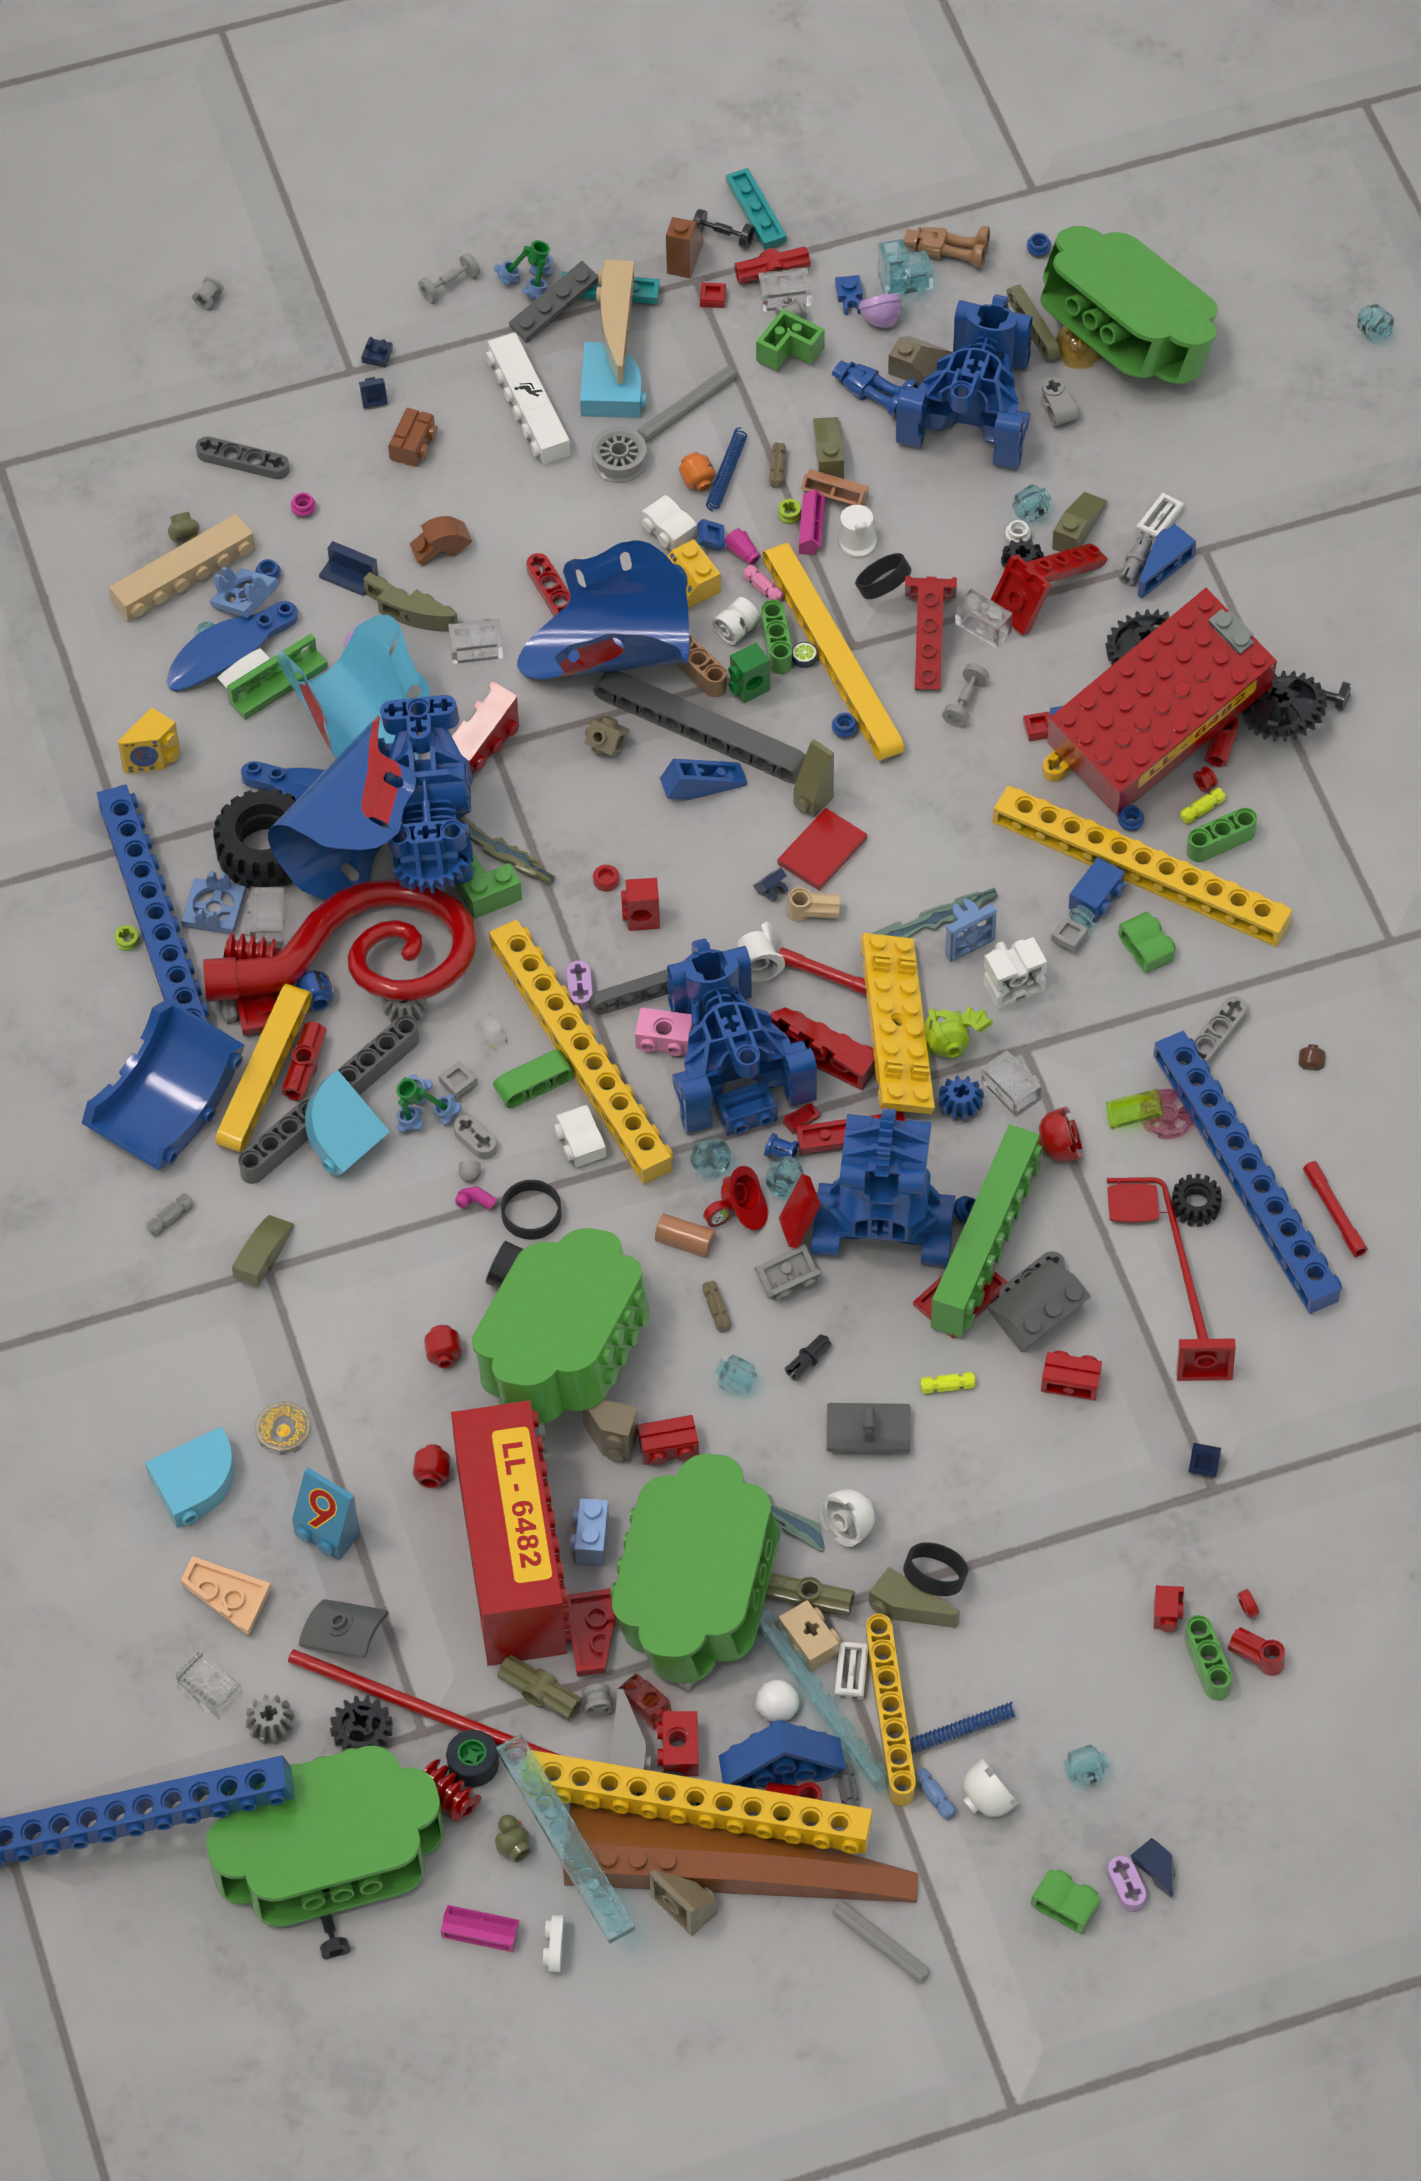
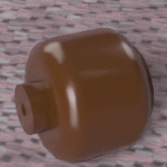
[1298,1044,1326,1070]

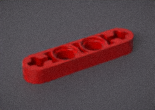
[526,553,571,616]

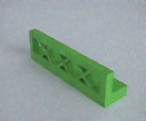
[227,633,328,720]

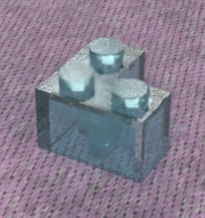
[878,239,933,295]

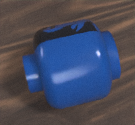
[296,970,334,1011]

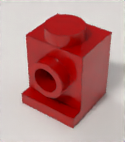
[1153,1585,1184,1632]

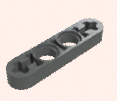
[196,437,290,479]
[589,970,669,1015]

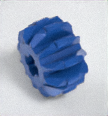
[938,1074,984,1122]

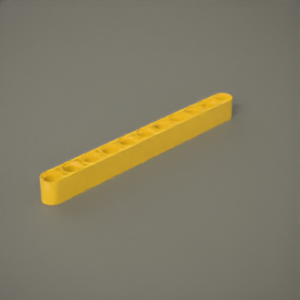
[762,542,905,761]

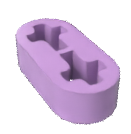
[566,961,593,1010]
[1107,1856,1146,1912]

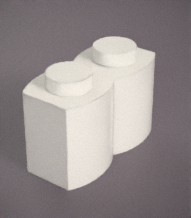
[641,495,698,550]
[553,1105,607,1168]

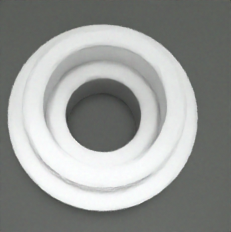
[1005,520,1031,542]

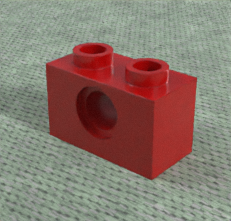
[621,877,660,931]
[657,1711,699,1776]

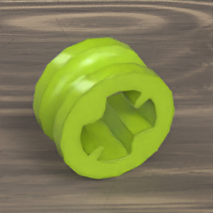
[778,499,801,524]
[115,925,139,951]

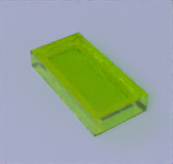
[1106,1089,1164,1129]

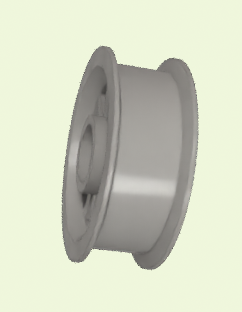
[591,427,647,483]

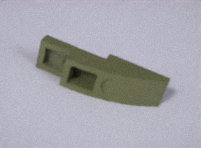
[363,572,458,632]

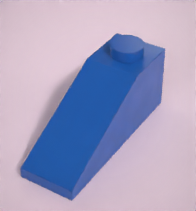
[1138,523,1196,599]
[660,758,747,800]

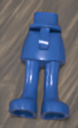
[832,360,919,419]

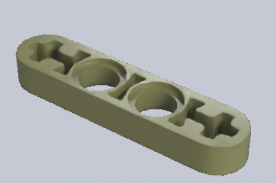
[1006,284,1060,362]

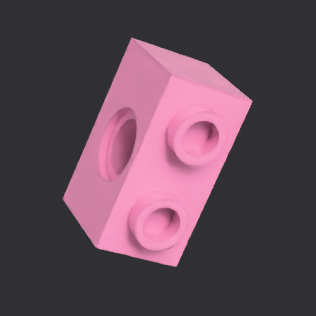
[635,1007,694,1056]

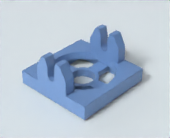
[210,567,280,618]
[181,871,246,934]
[945,898,997,962]

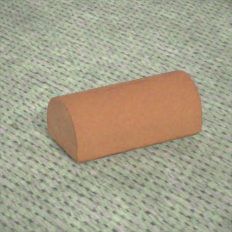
[655,1213,716,1258]

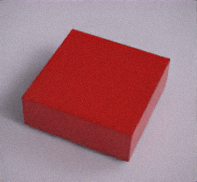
[700,282,726,308]
[1023,711,1050,742]

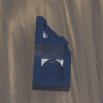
[1130,1838,1176,1897]

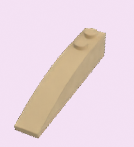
[596,260,634,384]

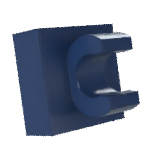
[361,337,393,368]
[359,377,388,408]
[753,868,788,901]
[1188,1443,1221,1477]

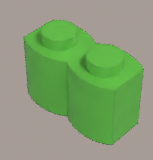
[1118,911,1176,973]
[1031,1869,1101,1934]

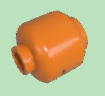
[679,452,716,492]

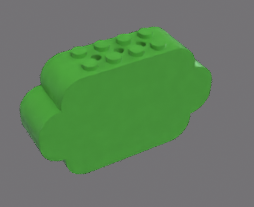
[1040,226,1218,384]
[472,1228,650,1424]
[611,1454,780,1683]
[206,1746,444,1927]

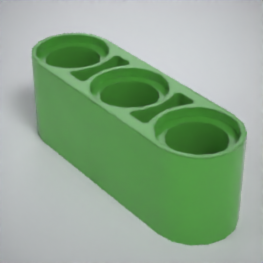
[761,600,792,674]
[1186,808,1257,862]
[493,1050,574,1108]
[1184,1615,1232,1701]

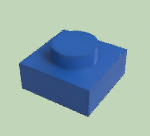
[697,519,725,552]

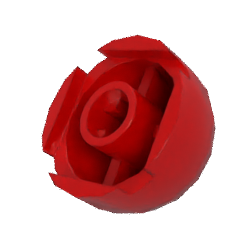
[1039,1106,1083,1162]

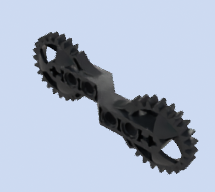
[1105,609,1327,742]

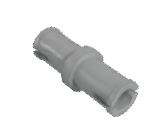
[1119,535,1152,585]

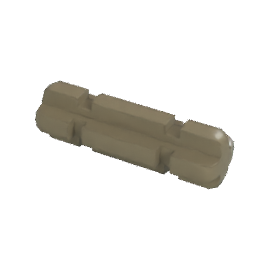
[769,442,786,487]
[702,1281,731,1332]

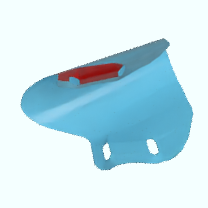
[276,615,430,760]

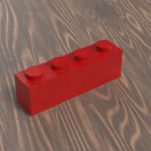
[770,1007,875,1091]

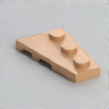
[181,1556,271,1636]

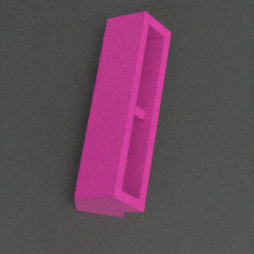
[799,489,825,555]
[440,1905,519,1952]

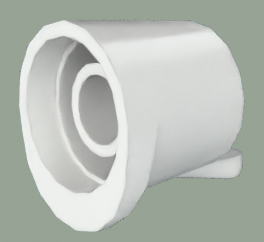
[837,505,877,558]
[737,922,785,983]

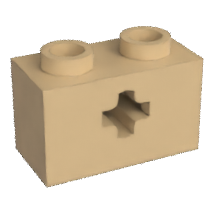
[779,1600,841,1673]

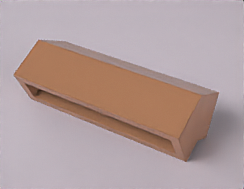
[801,469,869,506]

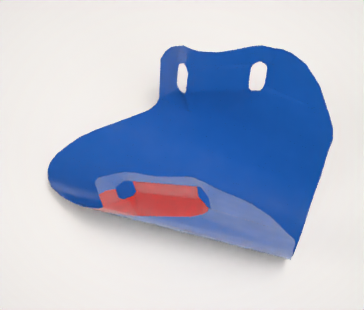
[517,540,689,679]
[268,715,416,900]

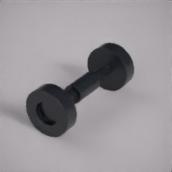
[693,209,755,249]
[320,1888,351,1960]

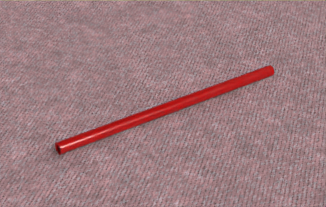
[288,1649,560,1756]

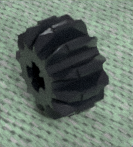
[1001,538,1044,570]

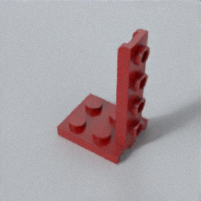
[988,543,1108,635]
[905,576,957,690]

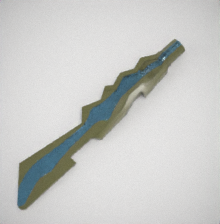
[456,816,555,885]

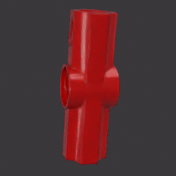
[734,246,811,284]
[282,1021,327,1101]

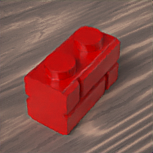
[1041,1350,1102,1401]
[637,1415,699,1466]

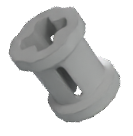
[192,276,224,309]
[775,298,807,319]

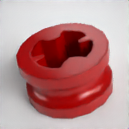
[1193,766,1218,793]

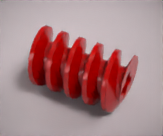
[223,932,282,959]
[423,1759,482,1822]

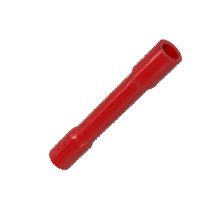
[778,947,867,996]
[1303,1161,1368,1257]

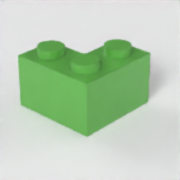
[756,309,825,371]
[454,853,522,919]

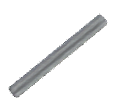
[637,366,736,441]

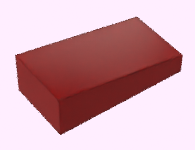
[783,1103,821,1134]

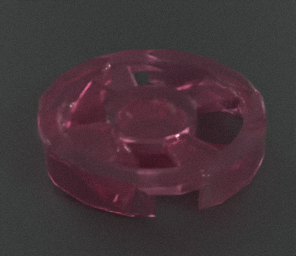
[1140,1089,1193,1139]

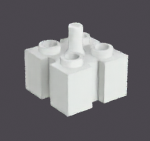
[983,937,1047,1009]

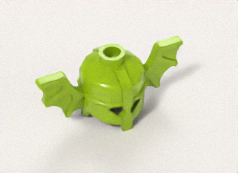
[924,1006,993,1064]

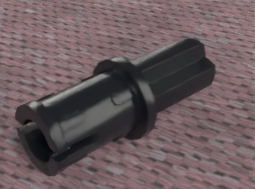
[785,1334,832,1380]

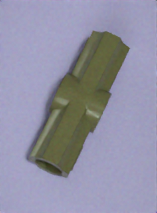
[766,1573,855,1616]
[497,1655,583,1721]

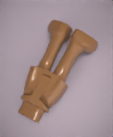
[903,226,990,268]

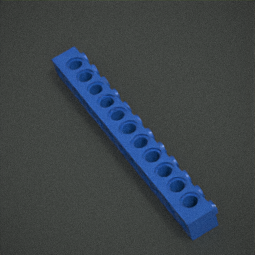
[96,784,214,1026]
[1153,1030,1342,1314]
[0,1755,294,1867]

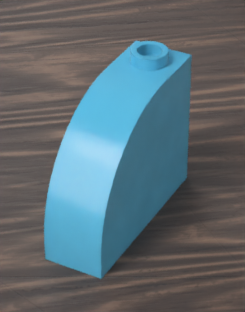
[580,342,646,418]
[305,1070,390,1177]
[145,1426,234,1528]

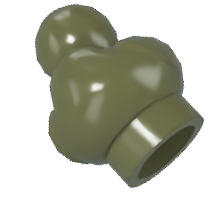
[168,512,200,542]
[495,1815,532,1863]

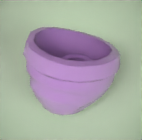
[859,293,902,328]

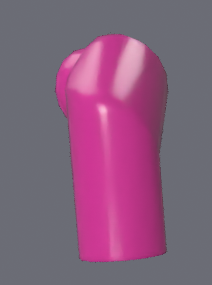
[455,1186,497,1210]

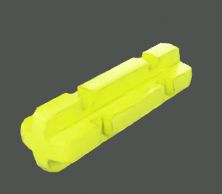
[1180,787,1226,824]
[920,1372,975,1394]

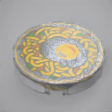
[255,1402,311,1455]

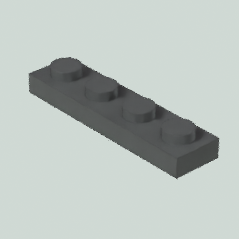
[509,261,598,342]

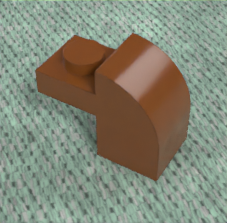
[410,516,472,566]

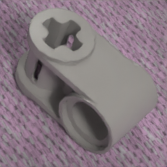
[1041,377,1079,427]

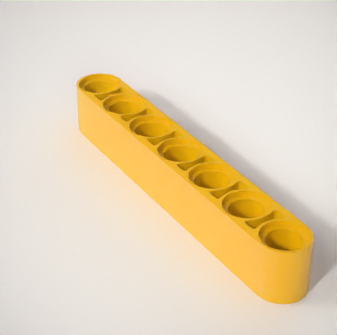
[215,984,312,1153]
[866,1614,916,1806]

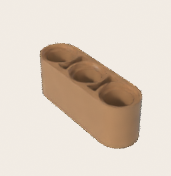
[675,634,727,698]

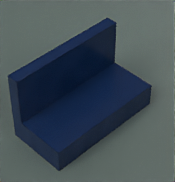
[319,541,378,596]

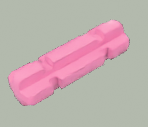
[743,565,784,601]

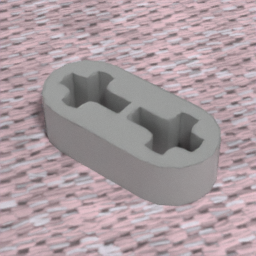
[454,1115,497,1159]

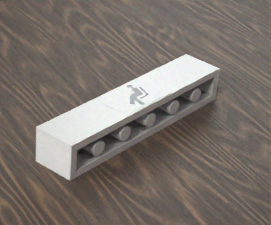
[485,332,571,465]

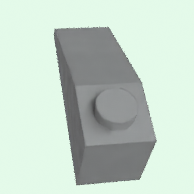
[609,1689,652,1771]

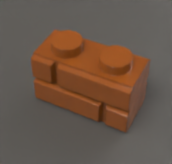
[388,408,438,467]

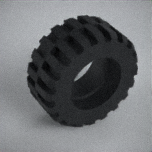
[213,788,296,891]

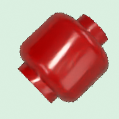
[424,1325,462,1368]
[412,1444,451,1488]

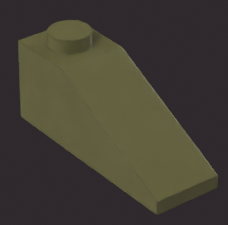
[813,417,844,479]
[1052,492,1107,552]
[794,739,834,818]
[869,1567,960,1628]

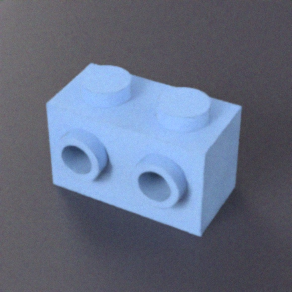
[570,1498,609,1566]

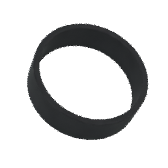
[855,553,912,599]
[501,1180,562,1240]
[903,1542,968,1596]

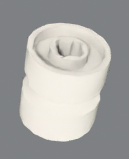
[712,597,761,645]

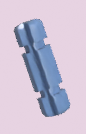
[915,1768,956,1820]

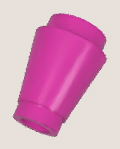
[725,528,761,565]

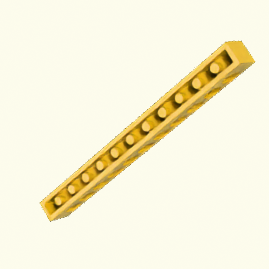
[993,785,1292,947]
[489,919,674,1185]
[520,1750,872,1854]

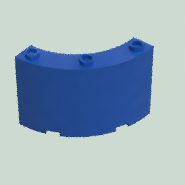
[81,999,245,1171]

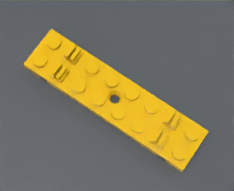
[860,933,935,1115]

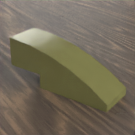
[232,1215,294,1287]

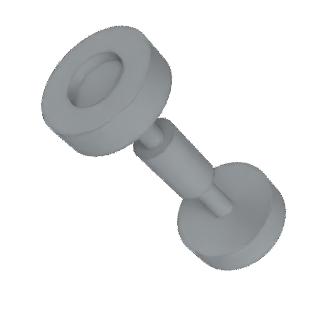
[418,253,480,303]
[942,663,989,727]

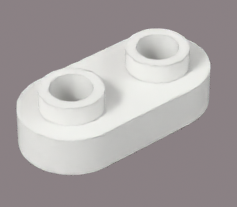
[543,1915,565,1972]

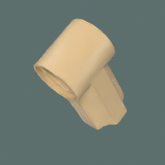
[787,887,840,922]

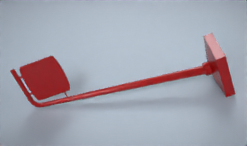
[1107,1177,1236,1381]

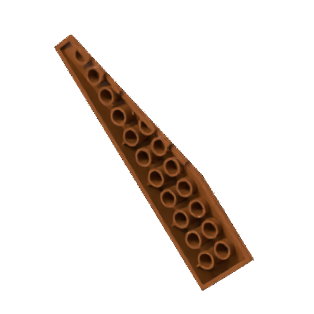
[563,1803,918,1903]

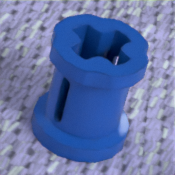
[764,1133,799,1165]

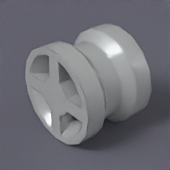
[582,1683,613,1717]

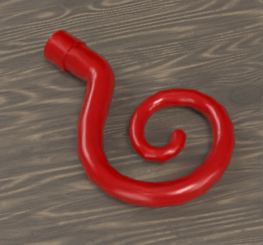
[203,879,477,1002]

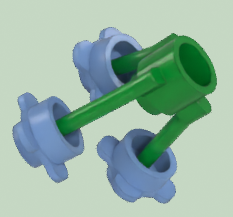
[494,240,554,300]
[396,1074,462,1132]

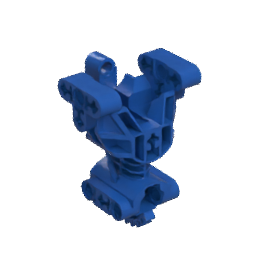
[896,294,1033,470]
[378,695,474,894]
[667,938,817,1134]
[811,1108,956,1267]

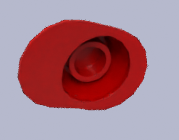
[721,1166,768,1230]

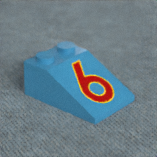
[292,1468,360,1560]

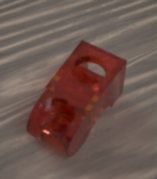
[618,1673,672,1731]

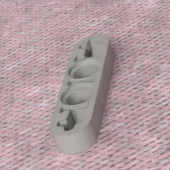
[1179,996,1247,1065]

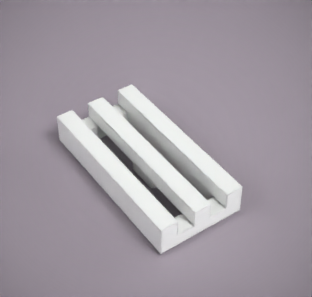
[1136,492,1184,541]
[835,1641,868,1700]

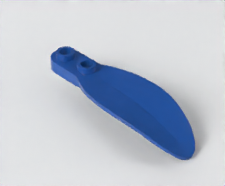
[167,601,298,691]
[241,761,385,826]

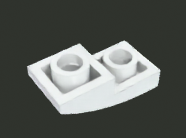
[217,648,270,693]

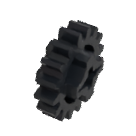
[330,1695,393,1751]

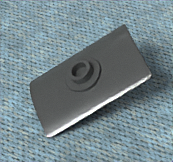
[827,1403,911,1453]
[299,1599,389,1657]

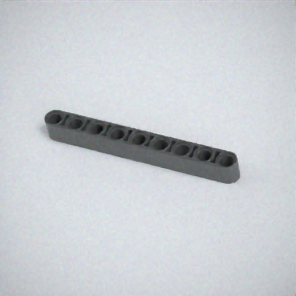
[593,671,806,783]
[238,1015,420,1184]

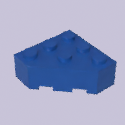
[718,1720,846,1789]

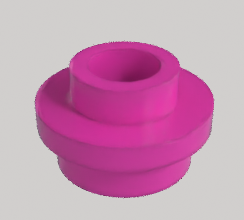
[291,492,316,517]

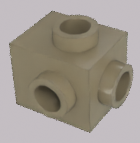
[585,715,630,756]

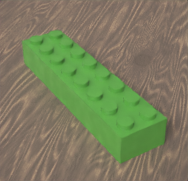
[931,1124,1043,1338]

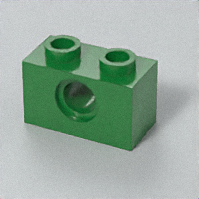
[728,642,770,703]

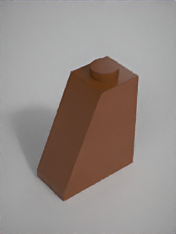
[666,217,703,279]

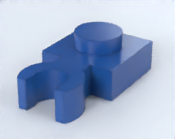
[835,275,863,315]

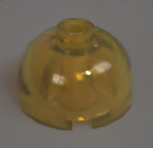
[1056,325,1102,369]

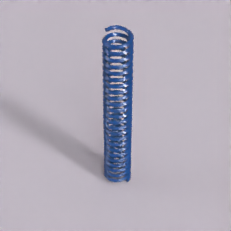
[706,427,748,511]
[909,1701,1015,1754]

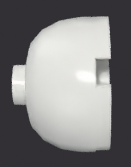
[819,1489,875,1547]
[963,1758,1019,1817]

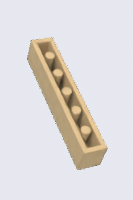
[109,514,255,622]

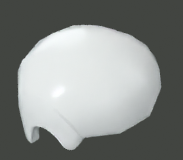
[754,1679,800,1722]

